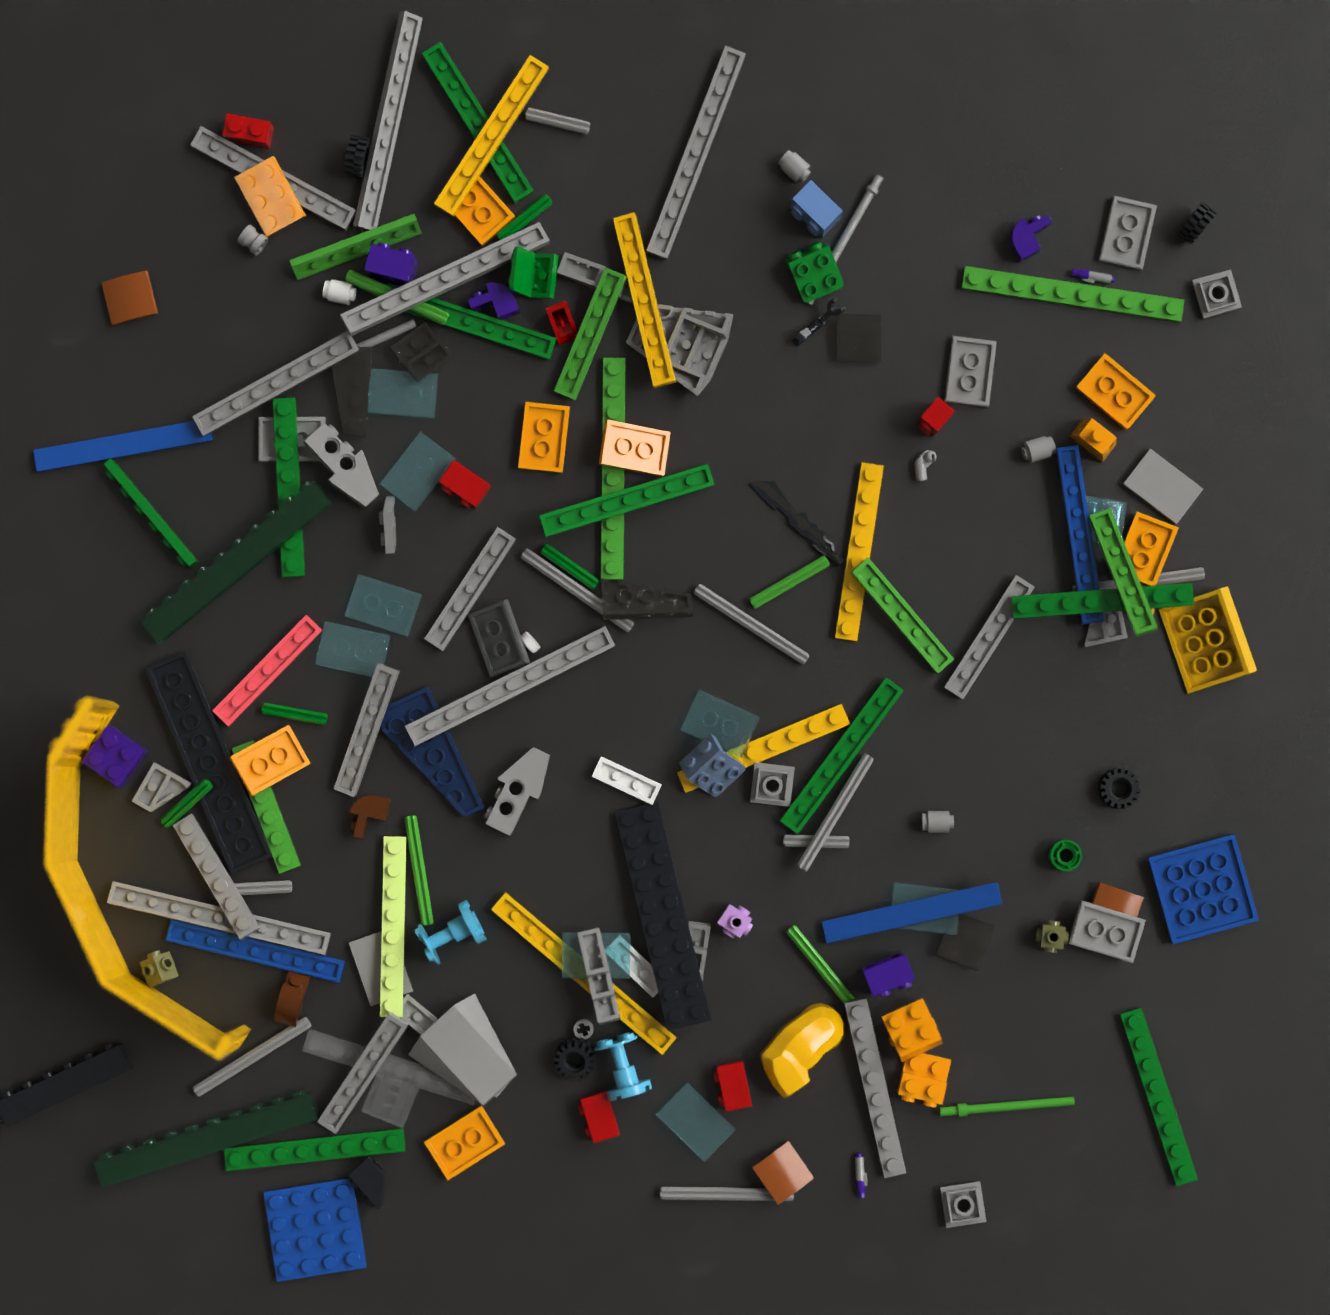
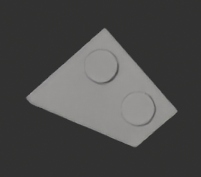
[379,496,396,554]
[1085,611,1128,647]
[132,762,193,812]

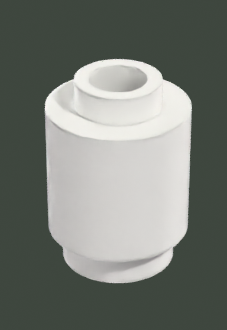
[322,279,357,305]

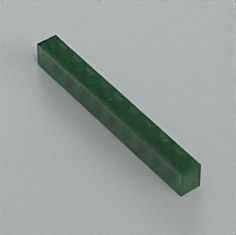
[141,481,334,643]
[94,1089,320,1188]

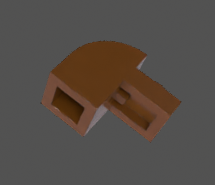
[350,795,392,839]
[274,971,310,1027]

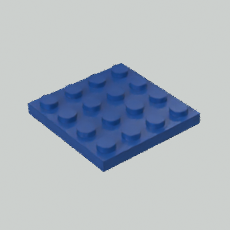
[1147,834,1259,944]
[264,1178,367,1282]

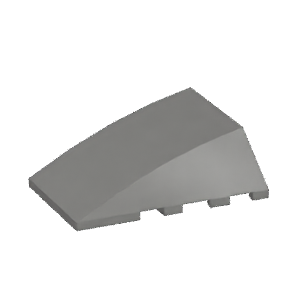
[626,304,733,396]
[408,994,517,1106]

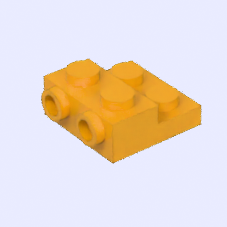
[897,1053,951,1108]

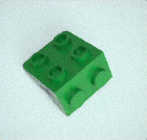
[784,241,844,303]
[508,246,559,299]

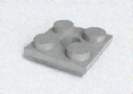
[1192,269,1242,319]
[750,762,795,807]
[940,1181,986,1228]

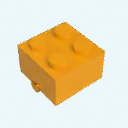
[882,998,943,1062]

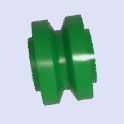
[1048,840,1082,871]

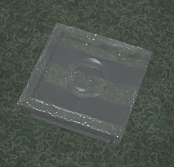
[361,1070,420,1128]

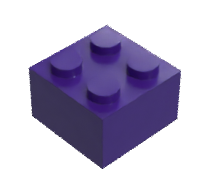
[364,243,418,286]
[82,725,149,788]
[860,952,915,998]

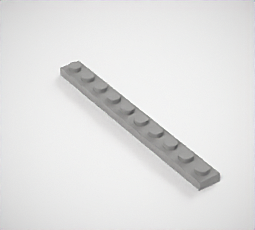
[353,11,423,231]
[647,46,746,260]
[340,222,550,336]
[405,626,615,746]
[107,881,331,956]

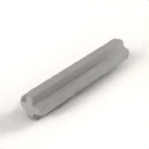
[525,107,590,134]
[783,835,849,848]
[234,880,292,895]

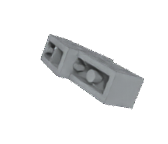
[304,423,379,509]
[484,747,550,836]

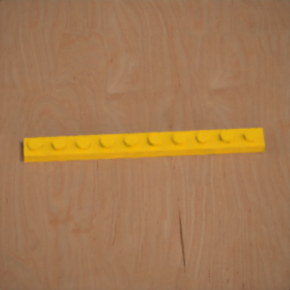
[491,892,677,1055]

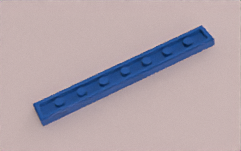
[33,421,213,472]
[1056,445,1104,625]
[822,882,1003,944]
[165,919,345,983]

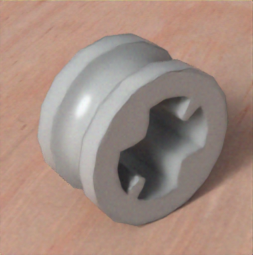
[573,1019,594,1040]

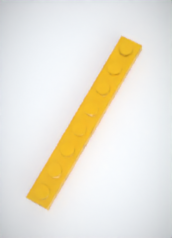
[434,55,549,217]
[613,212,676,388]
[835,462,884,642]
[677,704,850,793]

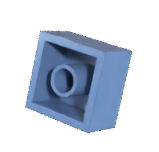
[790,180,843,238]

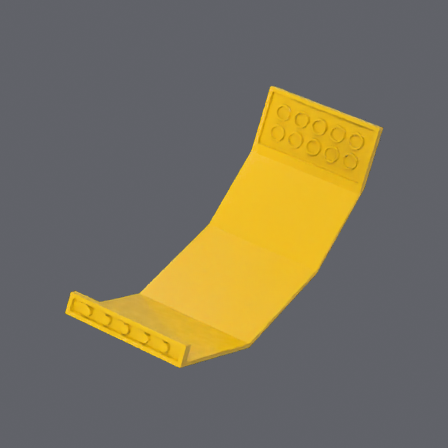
[45,697,251,1060]

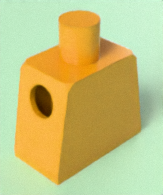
[1069,418,1117,462]

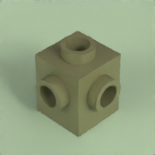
[1035,920,1069,953]
[140,950,179,988]

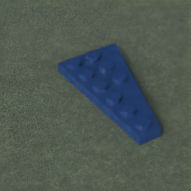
[380,686,485,817]

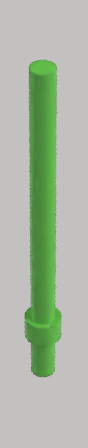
[939,1096,1075,1117]

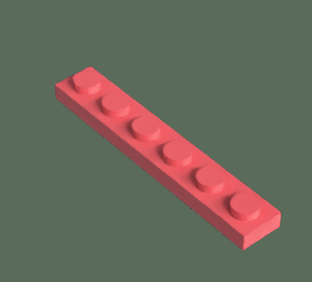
[213,615,323,726]

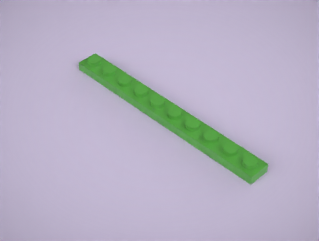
[961,266,1184,323]
[601,358,626,580]

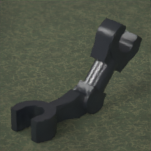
[793,297,846,346]

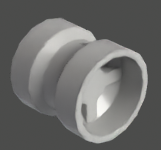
[237,225,268,256]

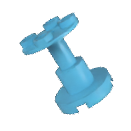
[415,900,487,965]
[594,1032,652,1101]

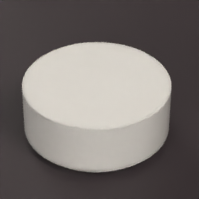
[521,631,541,653]

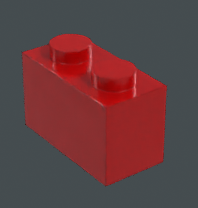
[223,113,274,149]
[917,397,955,437]
[439,460,492,509]
[713,1060,752,1111]
[578,1090,620,1143]

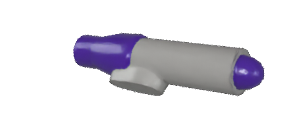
[1072,269,1115,284]
[855,1153,868,1198]

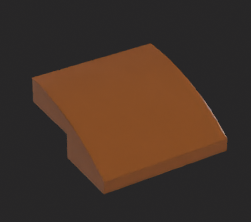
[101,271,158,326]
[1091,882,1144,917]
[752,1141,814,1205]

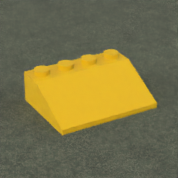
[1159,586,1257,694]

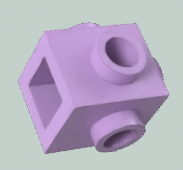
[717,904,753,939]

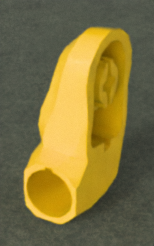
[760,1003,845,1098]

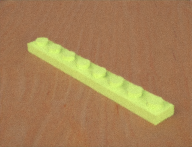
[380,836,406,1017]

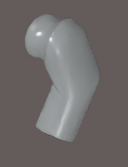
[914,450,937,482]

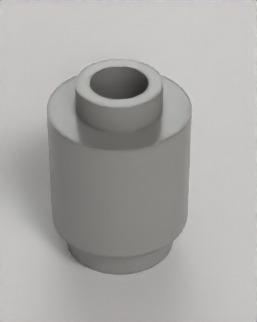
[778,150,811,183]
[1021,436,1056,463]
[922,811,954,833]

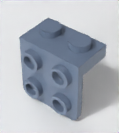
[679,733,746,797]

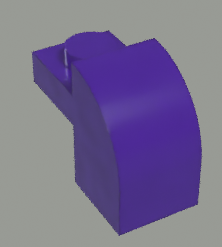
[1010,215,1052,263]
[468,283,520,320]

